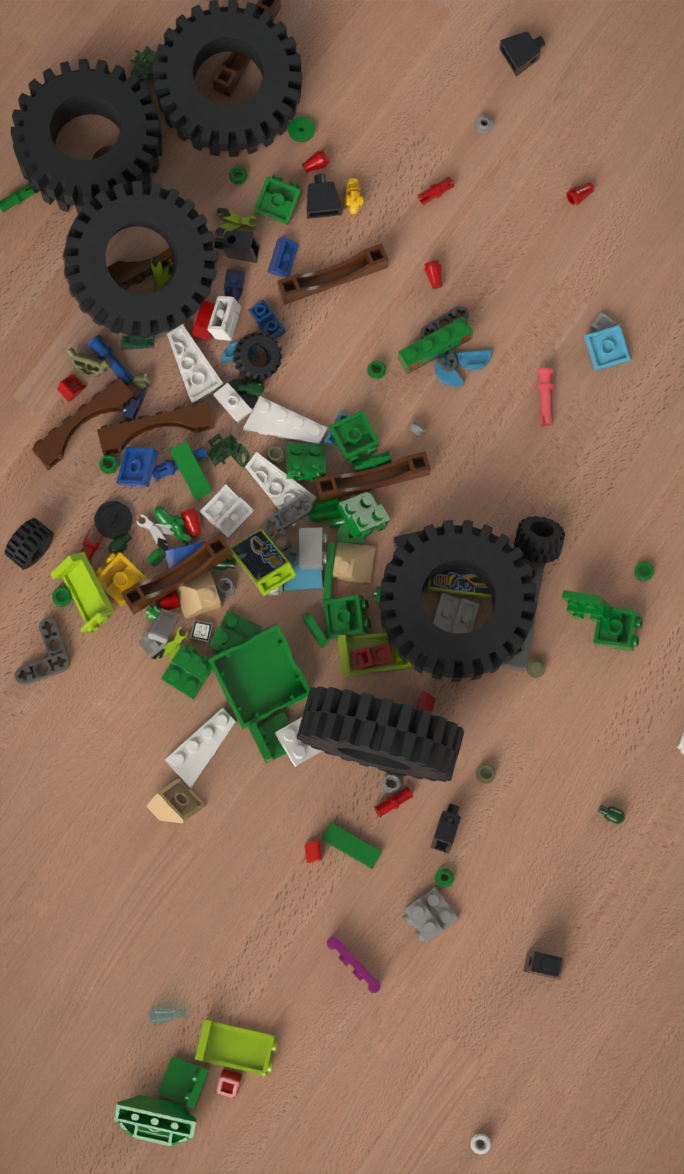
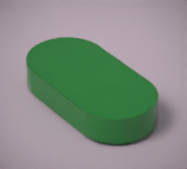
[308,498,342,523]
[302,612,329,648]

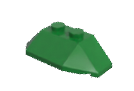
[114,1095,197,1147]

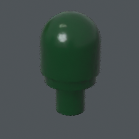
[238,380,265,395]
[108,533,132,554]
[212,559,236,571]
[598,805,625,824]

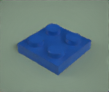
[116,447,159,487]

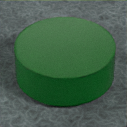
[147,548,166,566]
[634,562,654,582]
[52,587,72,607]

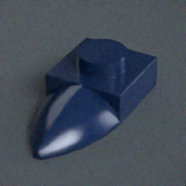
[224,269,245,302]
[123,387,147,421]

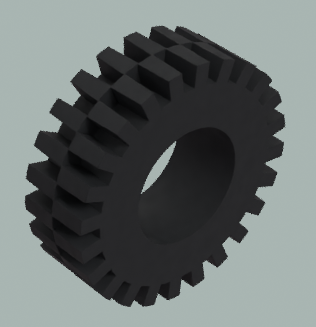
[154,0,302,157]
[10,59,163,214]
[63,181,218,337]
[379,520,537,682]
[297,686,465,782]

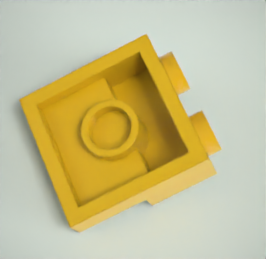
[94,552,148,607]

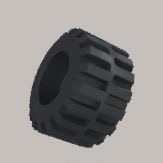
[233,332,283,380]
[514,516,565,564]
[4,518,54,570]

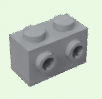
[299,527,327,570]

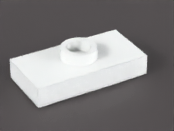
[213,383,252,423]

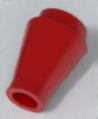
[301,150,330,174]
[566,182,594,205]
[424,260,443,289]
[181,508,202,537]

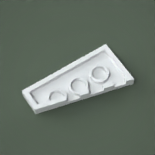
[167,324,224,405]
[243,396,327,444]
[245,452,317,528]
[165,708,236,789]

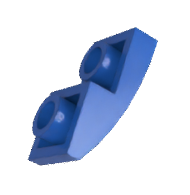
[248,300,286,340]
[165,541,205,569]

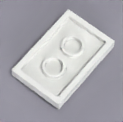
[275,718,322,767]

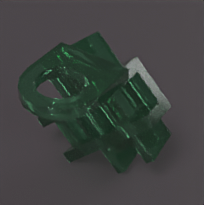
[130,46,157,83]
[120,335,155,350]
[206,433,250,467]

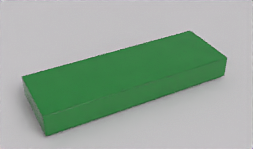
[169,441,212,500]
[323,542,336,601]
[321,822,382,869]

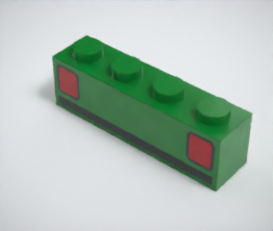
[398,316,473,374]

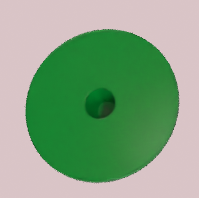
[288,117,315,142]
[337,523,365,545]

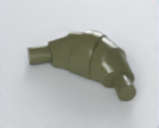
[66,347,111,377]

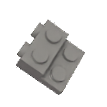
[403,888,459,943]

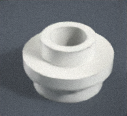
[470,1133,491,1154]

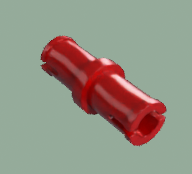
[418,177,454,205]
[374,787,413,818]

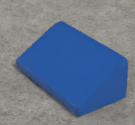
[268,237,299,278]

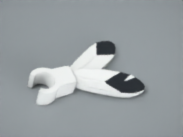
[136,515,174,551]

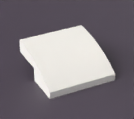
[199,484,254,538]
[432,593,480,633]

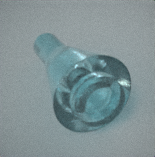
[149,1006,186,1027]

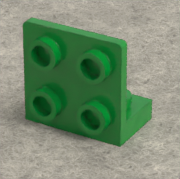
[248,712,290,764]
[158,1056,210,1109]

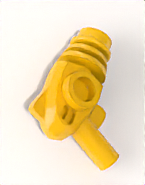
[344,178,364,215]

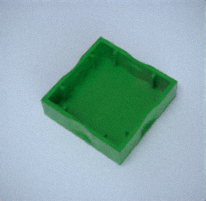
[207,623,310,729]

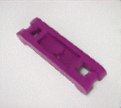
[327,937,380,993]

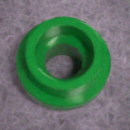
[229,166,247,185]
[367,361,386,379]
[99,455,119,474]
[144,603,161,622]
[435,868,454,888]

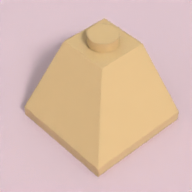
[333,542,376,584]
[176,571,222,619]
[146,777,206,823]

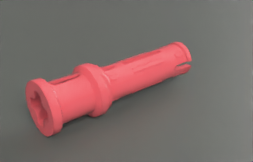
[537,368,554,426]

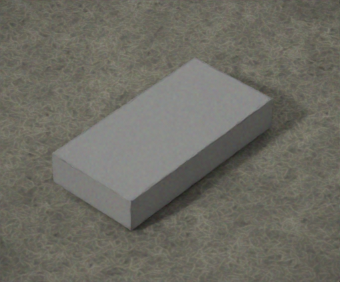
[148,608,179,644]

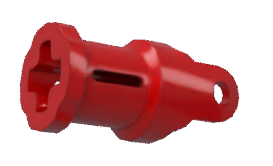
[81,529,103,565]

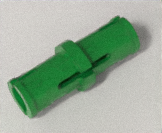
[0,184,35,213]
[352,451,392,472]

